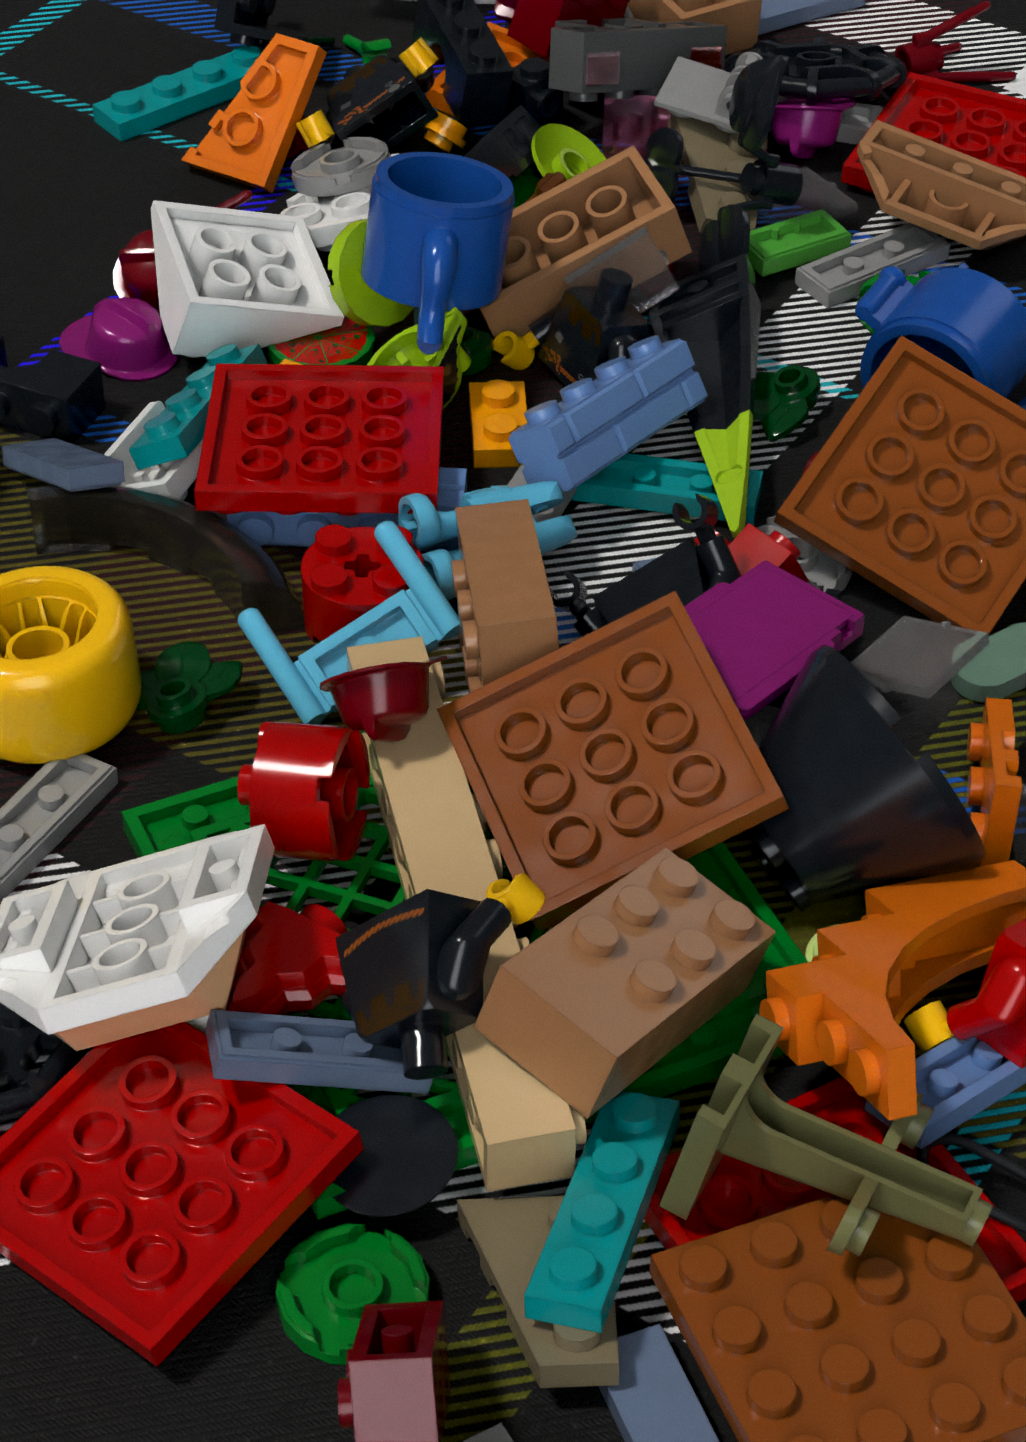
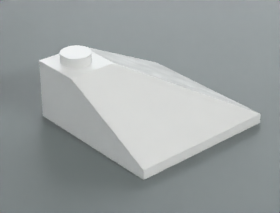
[151,200,344,358]

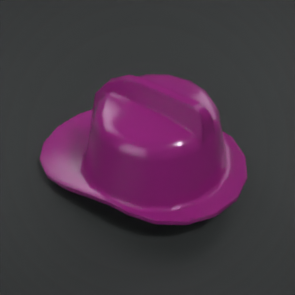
[771,98,856,159]
[59,297,178,382]

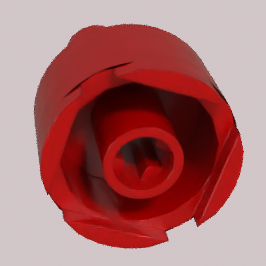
[301,524,424,643]
[237,721,370,862]

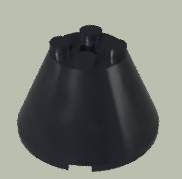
[741,645,986,912]

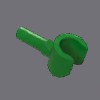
[343,34,392,65]

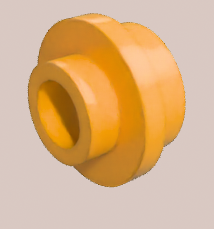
[423,110,468,153]

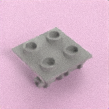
[654,52,763,134]

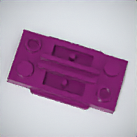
[684,560,865,721]

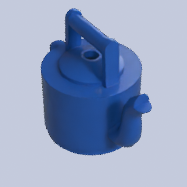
[361,152,515,355]
[855,261,1026,410]

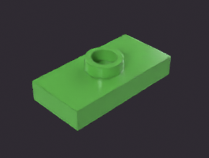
[748,209,852,277]

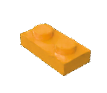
[469,379,527,468]

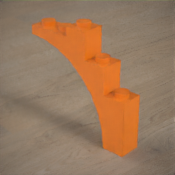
[759,860,1026,1121]

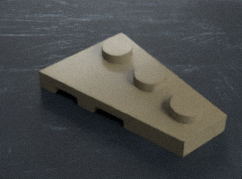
[668,114,768,234]
[457,1196,619,1388]

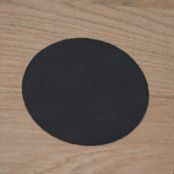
[332,1095,458,1217]

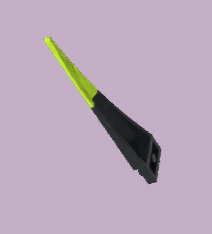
[648,253,761,539]

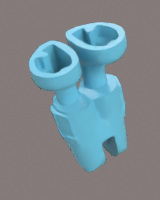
[398,481,577,601]

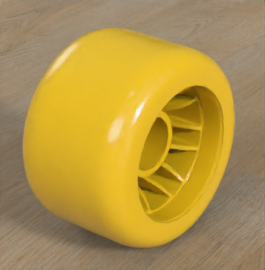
[0,566,141,764]

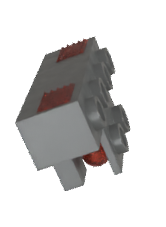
[548,17,727,102]

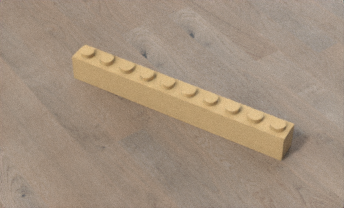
[346,636,587,1192]

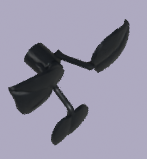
[643,55,803,272]

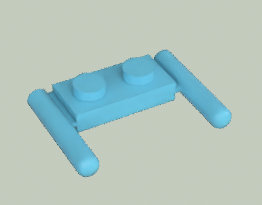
[238,521,462,724]

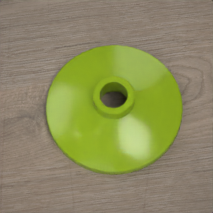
[531,123,607,180]

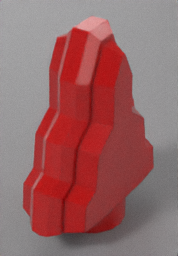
[225,901,348,1015]

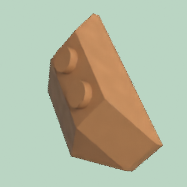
[857,120,1026,251]

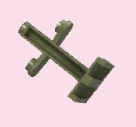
[659,1014,993,1257]

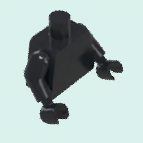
[549,494,742,637]

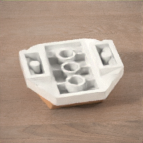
[0,824,275,1051]

